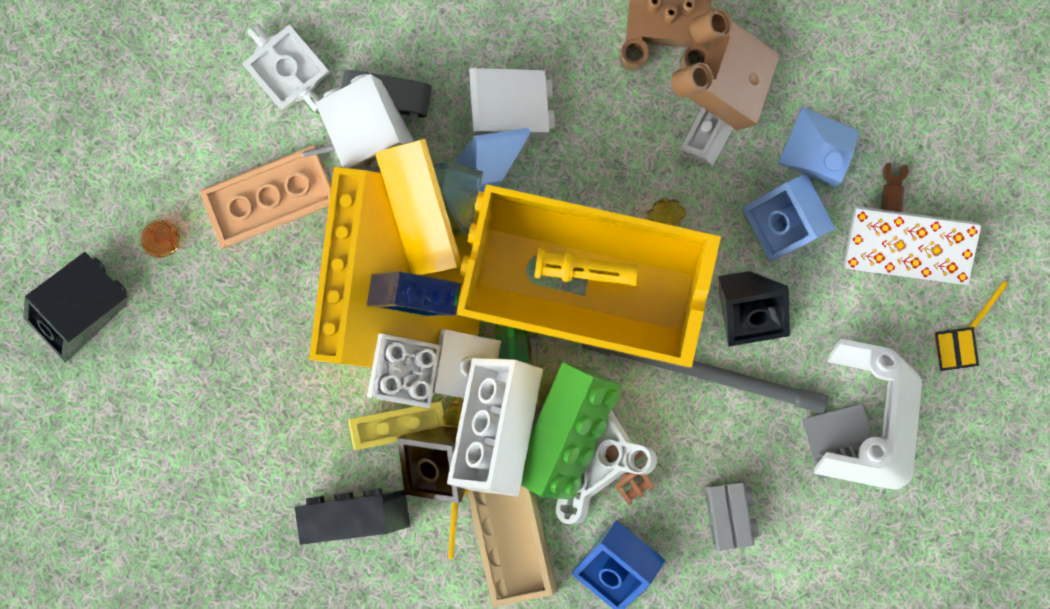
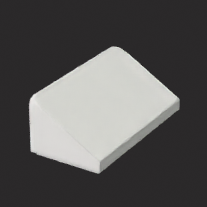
[680,107,733,166]

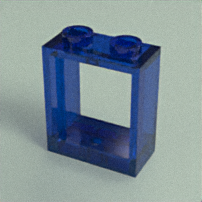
[367,271,461,317]

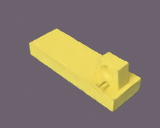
[348,401,446,450]

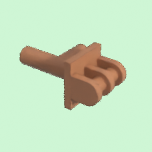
[606,445,655,505]

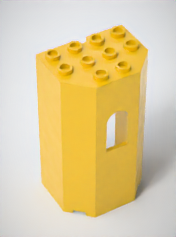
[453,184,721,367]

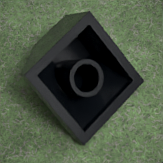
[718,271,790,347]

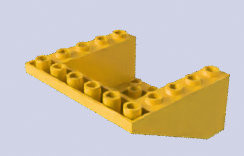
[309,167,480,368]

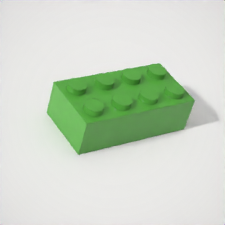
[521,362,622,500]

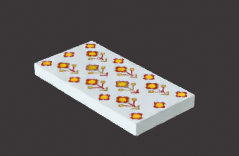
[844,206,981,285]

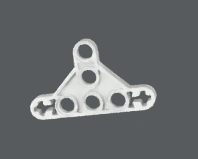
[556,373,657,524]

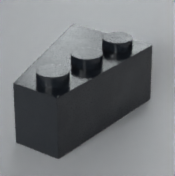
[295,488,411,545]

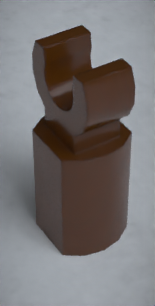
[881,163,908,212]

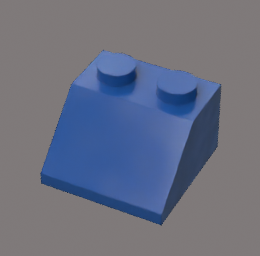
[571,520,666,609]

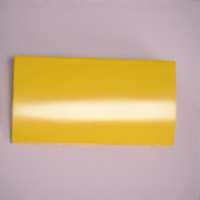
[375,139,462,276]

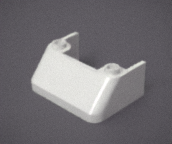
[814,339,922,490]

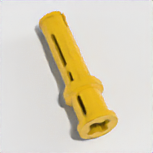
[535,248,638,286]

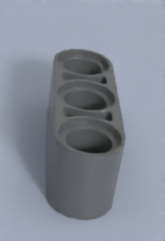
[341,70,432,118]

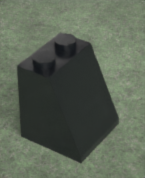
[23,252,128,363]

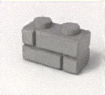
[704,481,759,551]

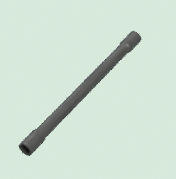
[582,344,828,414]

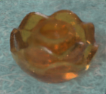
[140,219,180,258]

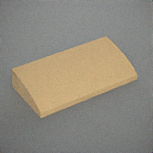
[467,486,558,607]

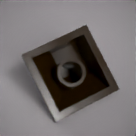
[397,426,465,503]

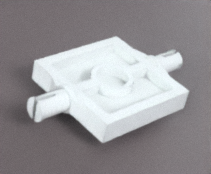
[242,24,330,112]

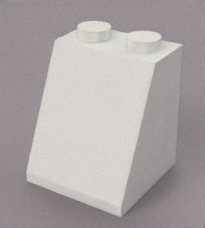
[469,68,555,138]
[315,74,414,173]

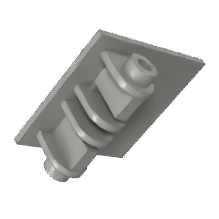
[802,403,872,480]

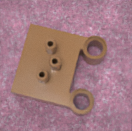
[619,0,712,71]
[671,9,780,130]

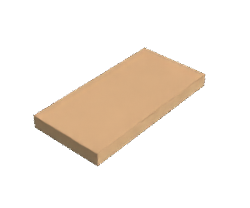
[199,145,331,249]

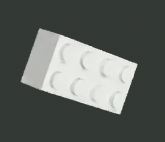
[447,358,543,497]

